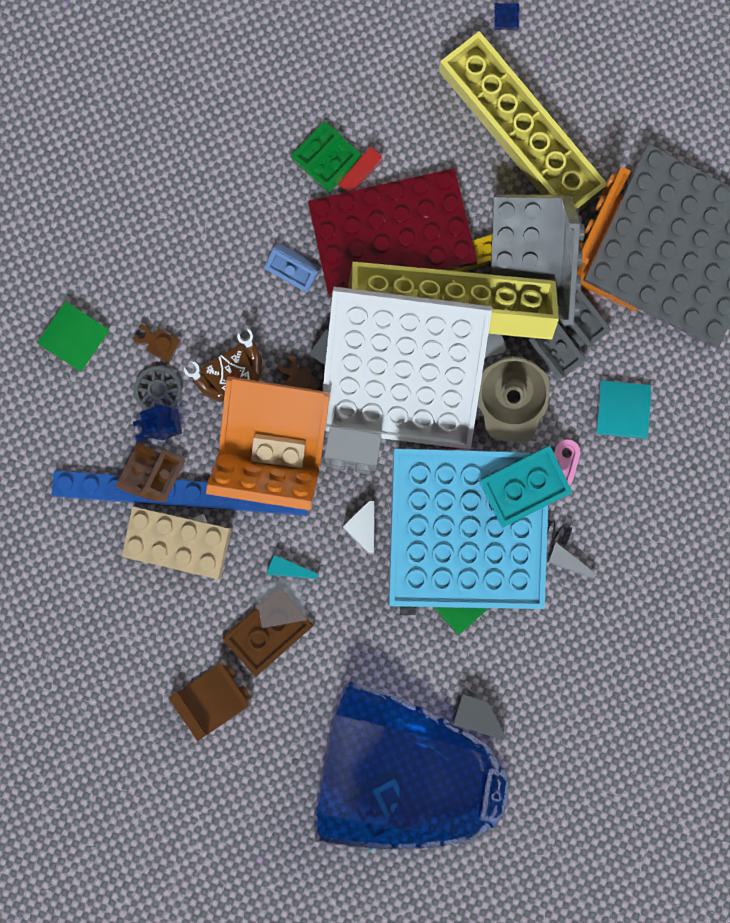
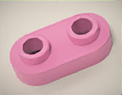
[553,440,580,486]

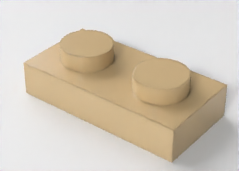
[251,434,306,468]

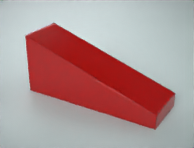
[338,147,382,192]

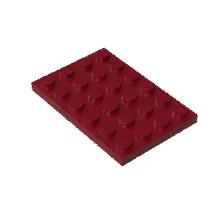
[308,168,477,297]

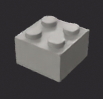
[325,426,381,474]

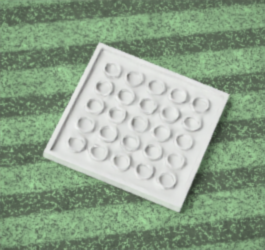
[323,287,492,449]

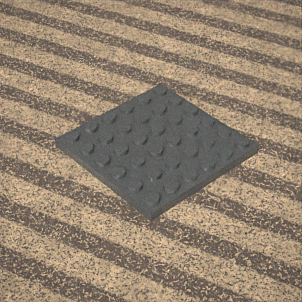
[583,144,730,348]

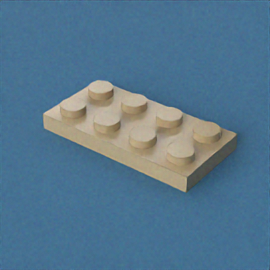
[122,506,232,579]

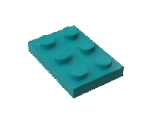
[478,445,573,528]

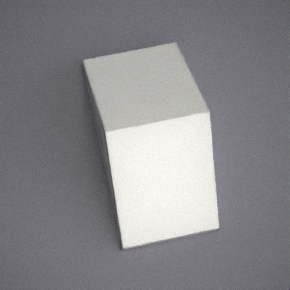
[343,501,374,554]

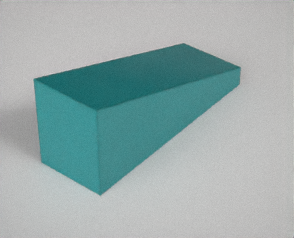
[266,555,319,579]

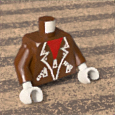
[182,328,262,402]

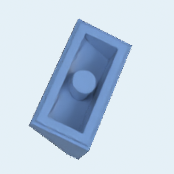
[263,243,322,293]

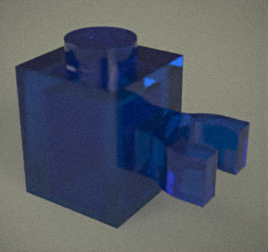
[133,405,182,441]

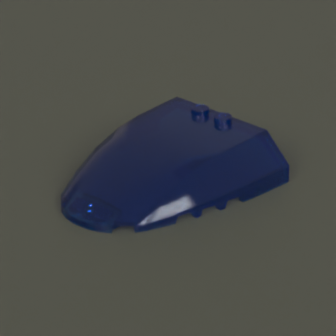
[313,682,509,850]

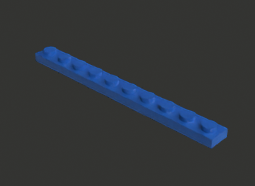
[51,471,308,516]

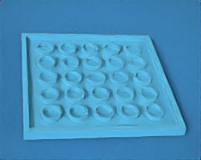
[388,449,548,609]

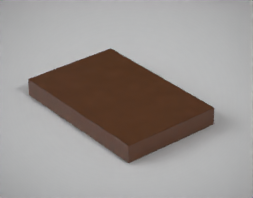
[222,587,314,677]

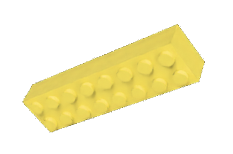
[439,31,607,212]
[349,262,559,339]

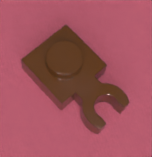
[132,324,181,364]

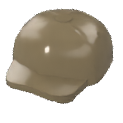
[478,356,550,442]

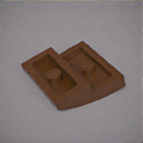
[115,442,186,502]

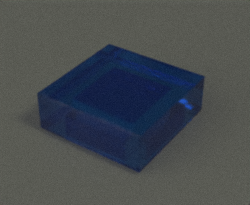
[494,3,519,30]

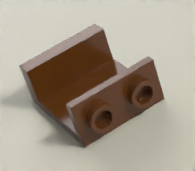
[168,662,252,741]

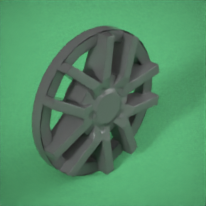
[134,366,182,414]

